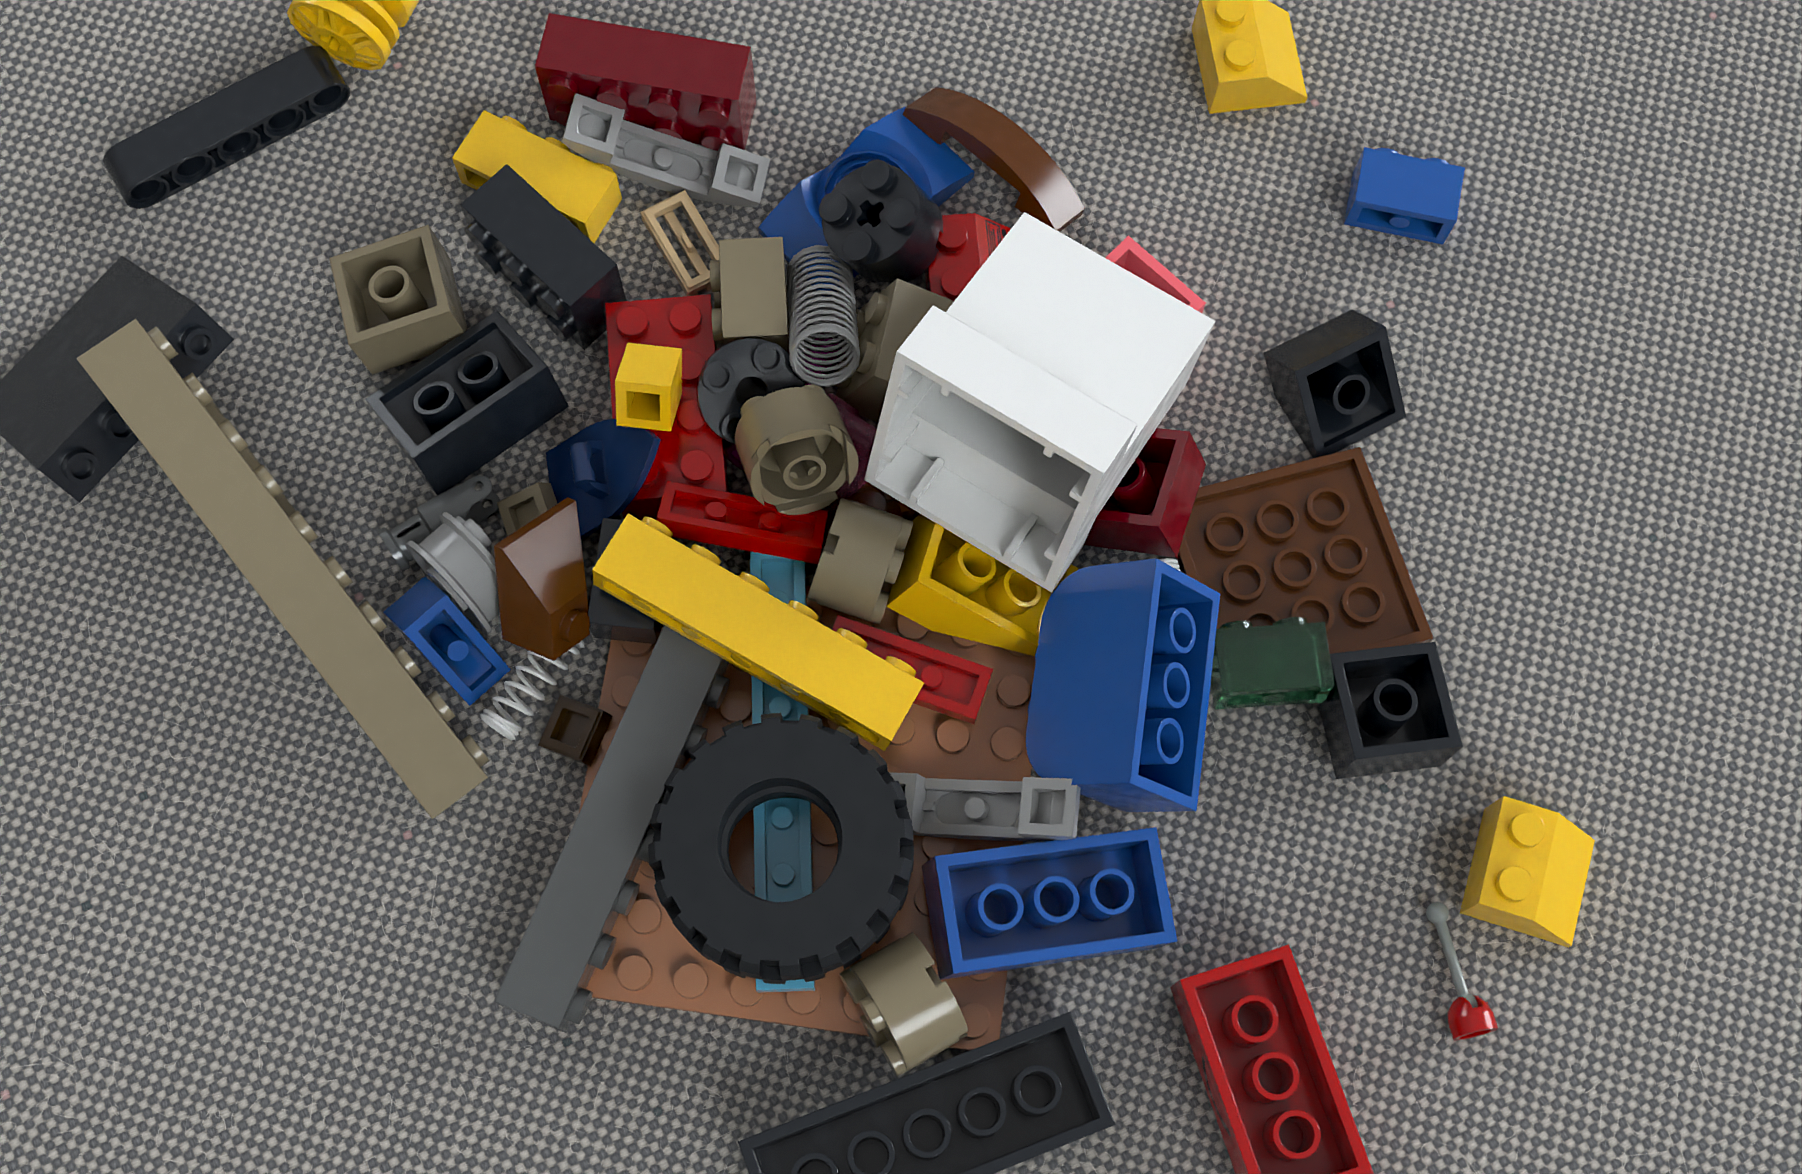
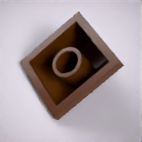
[494,497,590,661]

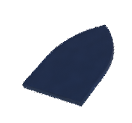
[546,419,661,540]

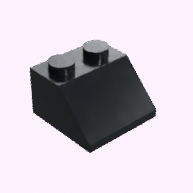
[1263,309,1406,458]

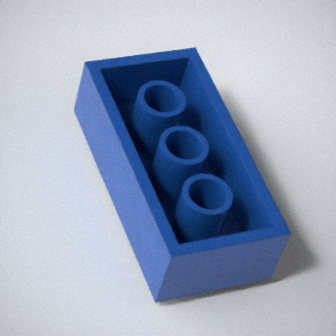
[922,827,1177,980]

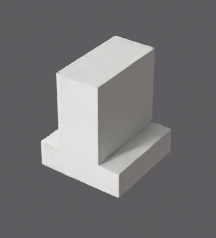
[864,212,1216,593]

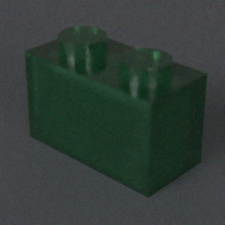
[1211,617,1334,710]

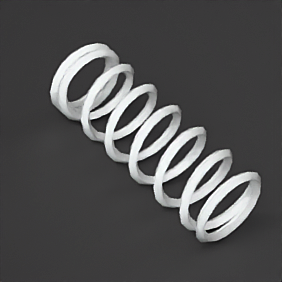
[480,641,585,740]

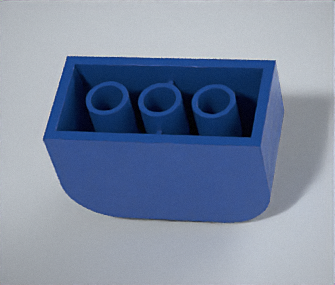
[1026,558,1220,812]

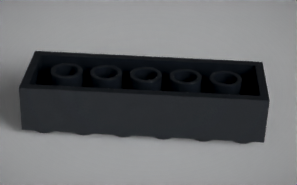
[738,1011,1116,1174]

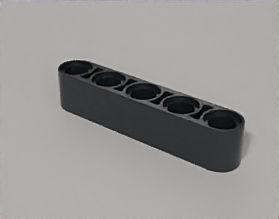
[103,46,350,209]

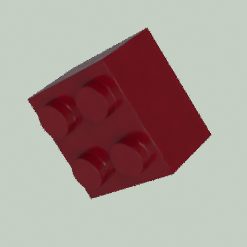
[1084,428,1206,558]

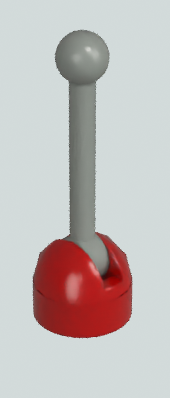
[1426,902,1498,1041]

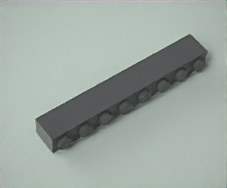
[494,625,730,1033]

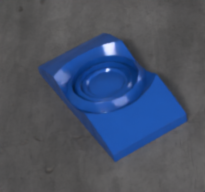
[758,106,975,297]

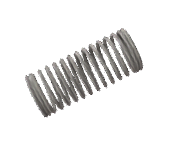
[786,245,860,387]

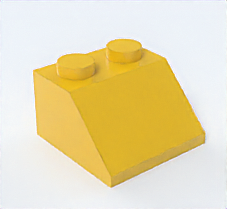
[1192,0,1308,114]
[1460,796,1595,947]

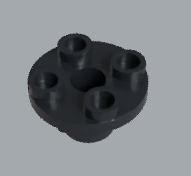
[696,338,805,444]

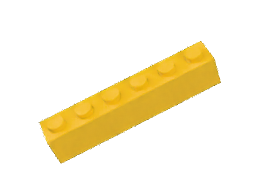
[592,513,924,751]

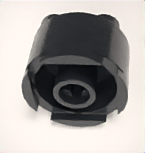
[819,159,943,284]

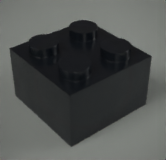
[1312,642,1463,779]

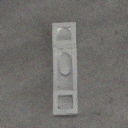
[562,93,770,207]
[889,772,1081,841]

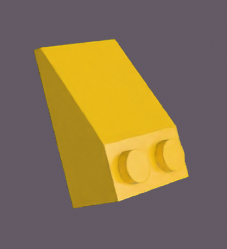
[886,514,1078,656]

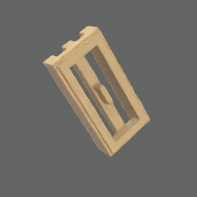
[640,190,719,296]

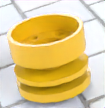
[287,0,419,71]

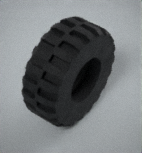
[648,713,914,984]

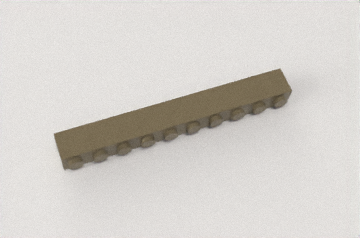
[76,319,490,819]

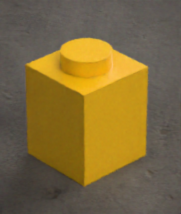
[615,343,682,431]

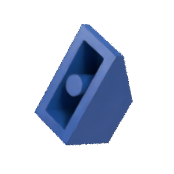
[383,576,511,706]

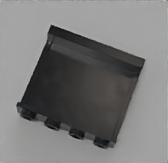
[0,256,234,503]

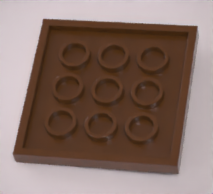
[1176,447,1434,698]

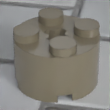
[735,384,858,515]
[807,498,914,624]
[839,932,968,1077]

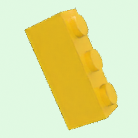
[452,110,622,243]

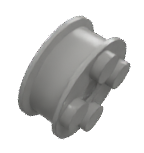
[405,512,500,635]

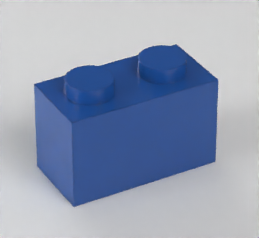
[1344,147,1465,244]

